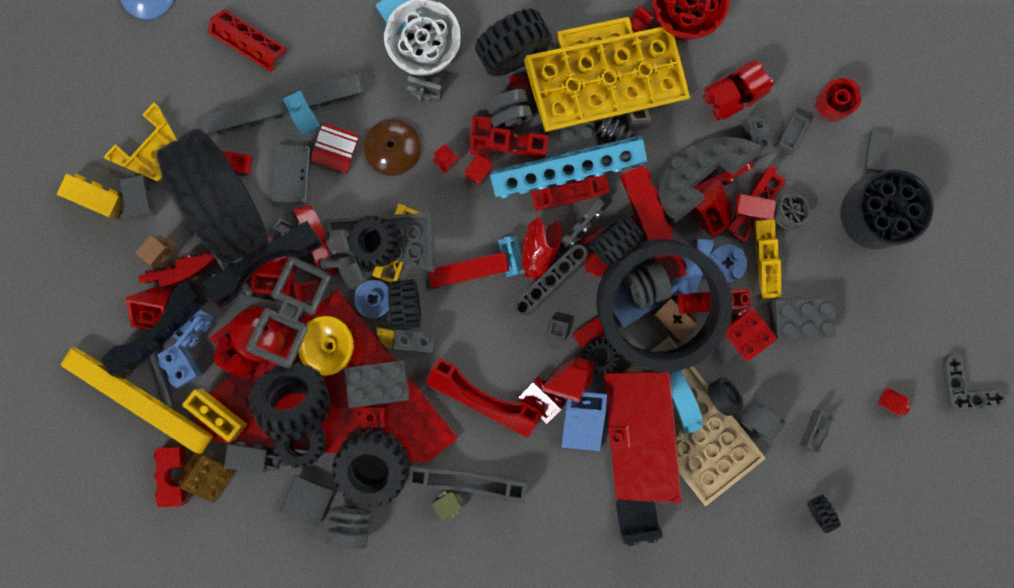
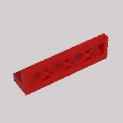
[208,9,287,72]
[725,165,786,244]

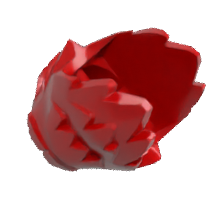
[521,216,562,280]

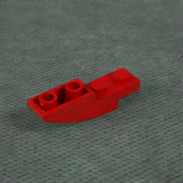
[138,251,217,288]
[678,289,751,314]

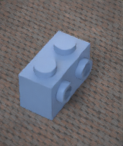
[157,344,203,388]

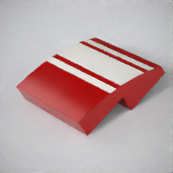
[311,122,360,173]

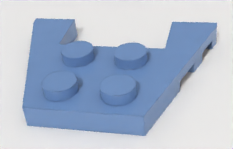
[640,237,715,296]

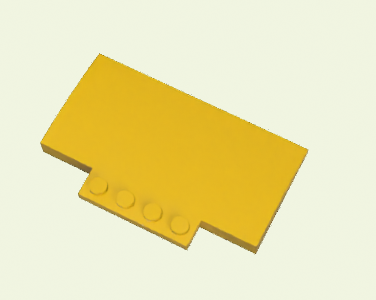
[524,17,690,132]

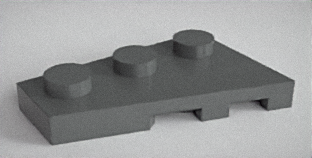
[561,199,605,249]

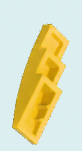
[754,218,782,299]

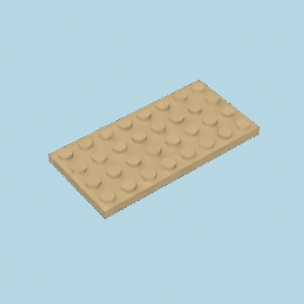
[622,336,766,507]

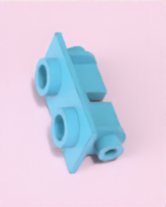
[498,236,525,277]

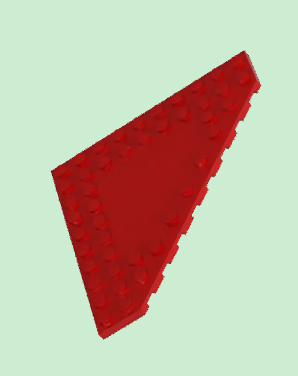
[188,290,458,463]

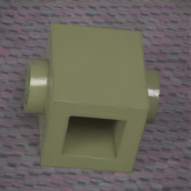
[431,490,463,521]

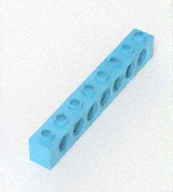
[490,136,647,198]

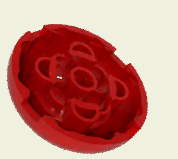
[653,0,730,40]

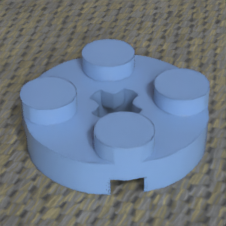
[709,244,747,283]
[354,280,389,318]

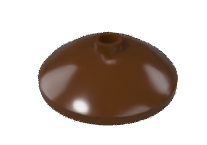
[364,119,421,176]

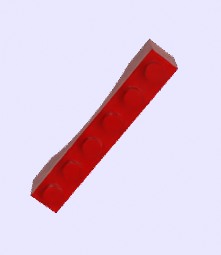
[425,357,542,438]

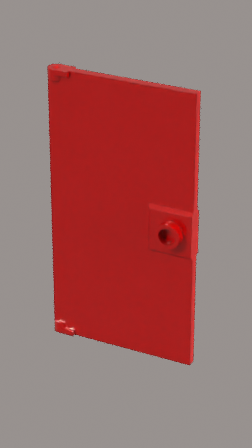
[604,372,682,503]

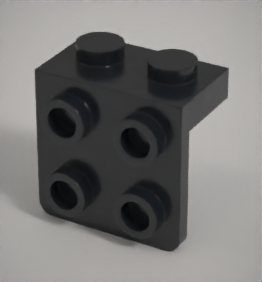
[616,500,663,546]

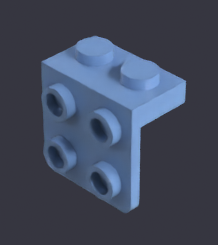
[172,308,213,348]

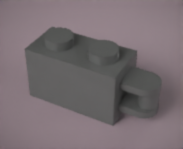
[224,440,281,474]

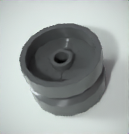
[486,89,534,129]

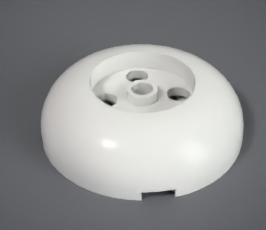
[384,0,461,76]

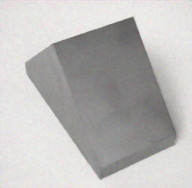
[626,109,651,130]

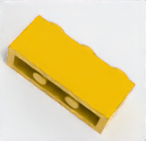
[56,173,124,220]
[182,388,247,442]

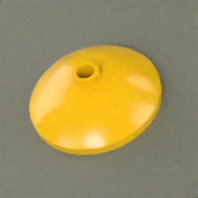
[298,316,354,375]

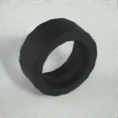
[708,377,743,416]

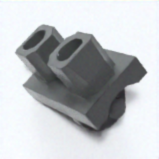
[407,74,441,104]

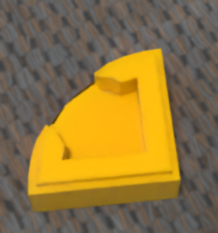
[377,327,396,349]

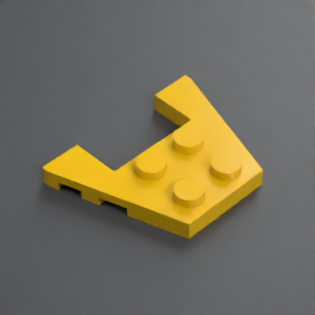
[104,103,177,182]

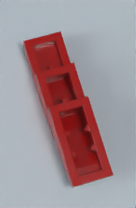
[428,252,509,288]

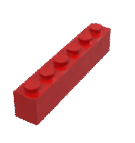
[619,165,687,281]

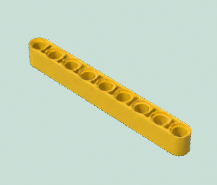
[60,347,213,454]

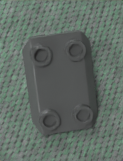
[320,229,368,284]

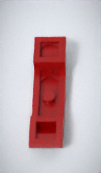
[531,174,610,211]
[292,205,338,281]

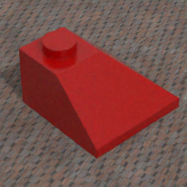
[125,287,173,330]
[542,357,595,402]

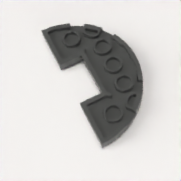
[659,137,762,224]

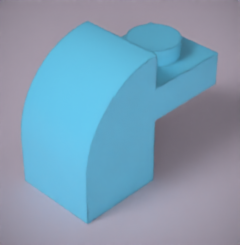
[283,90,321,137]

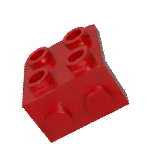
[724,308,776,361]

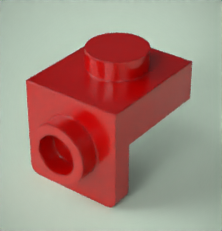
[292,280,324,303]
[877,387,912,418]

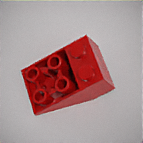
[250,237,298,296]

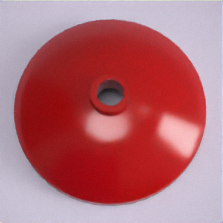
[230,306,290,362]

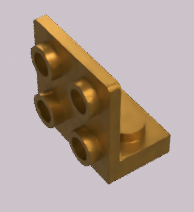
[177,449,235,503]

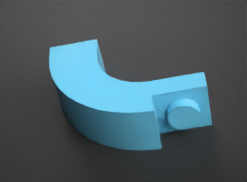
[670,370,703,435]

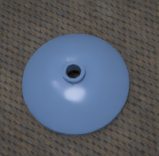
[121,0,175,20]

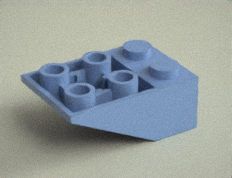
[561,391,607,451]

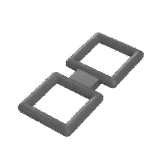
[246,256,332,368]

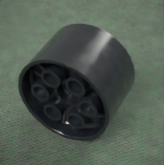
[840,170,934,249]

